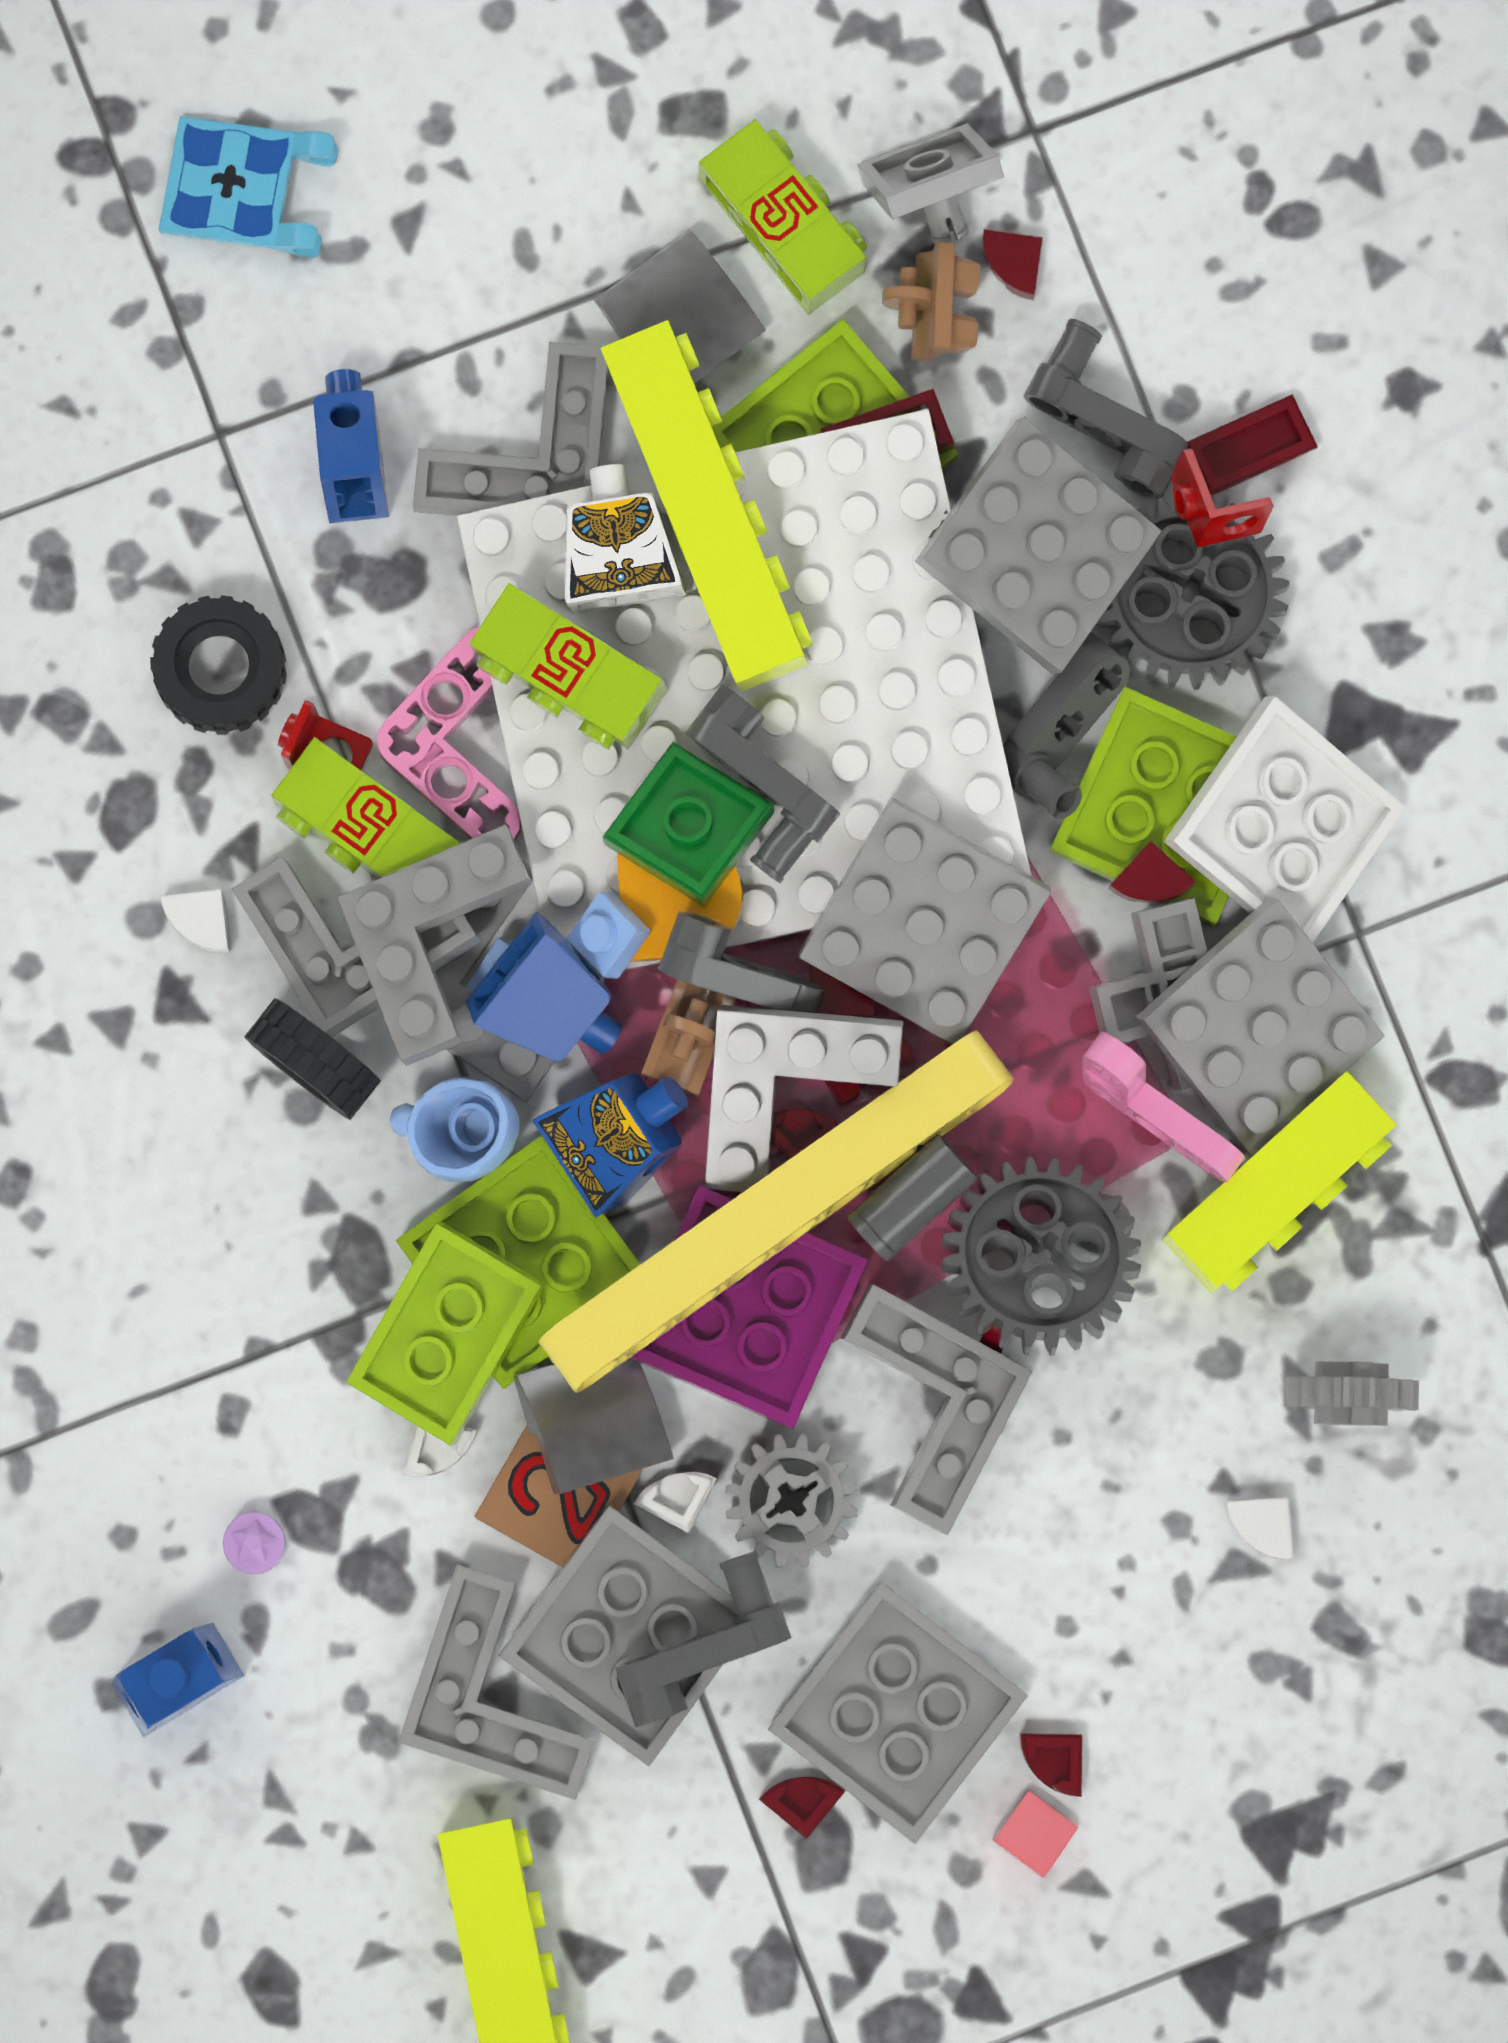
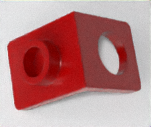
[1171,449,1274,548]
[278,700,373,771]

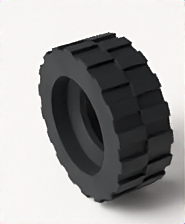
[150,595,287,735]
[244,998,381,1120]

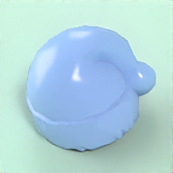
[390,1077,519,1182]

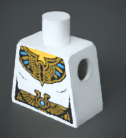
[565,464,686,614]

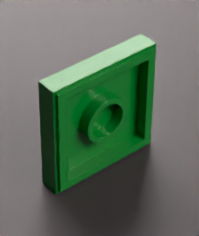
[602,742,774,907]

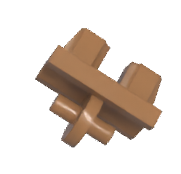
[882,241,980,362]
[641,979,737,1097]

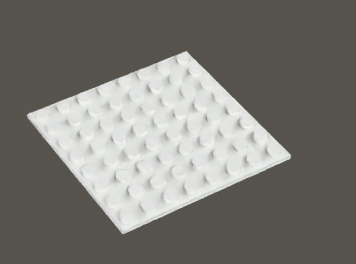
[457,409,1031,971]

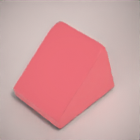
[992,1790,1078,1878]

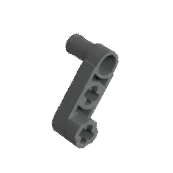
[1023,319,1189,500]
[1003,632,1130,819]
[685,684,841,884]
[658,911,825,1013]
[615,1551,792,1727]

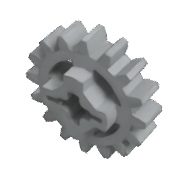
[1284,1361,1419,1426]
[725,1434,858,1568]

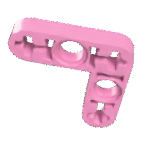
[377,627,522,842]
[1082,1031,1245,1183]

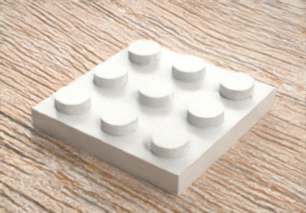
[1164,696,1406,943]

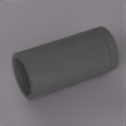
[847,1134,979,1262]

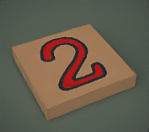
[474,1425,642,1567]

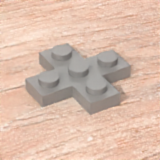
[1089,898,1208,1090]

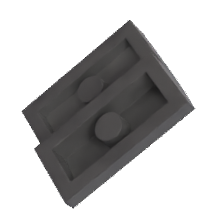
[594,230,766,383]
[513,1358,674,1494]

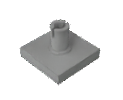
[857,123,1004,244]

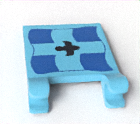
[159,116,338,258]

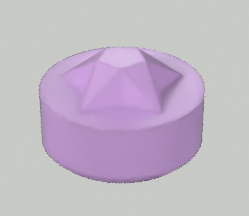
[223,1512,286,1575]

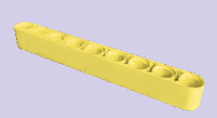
[538,1031,1014,1393]

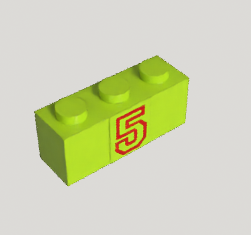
[699,119,867,315]
[469,583,668,750]
[271,737,461,879]

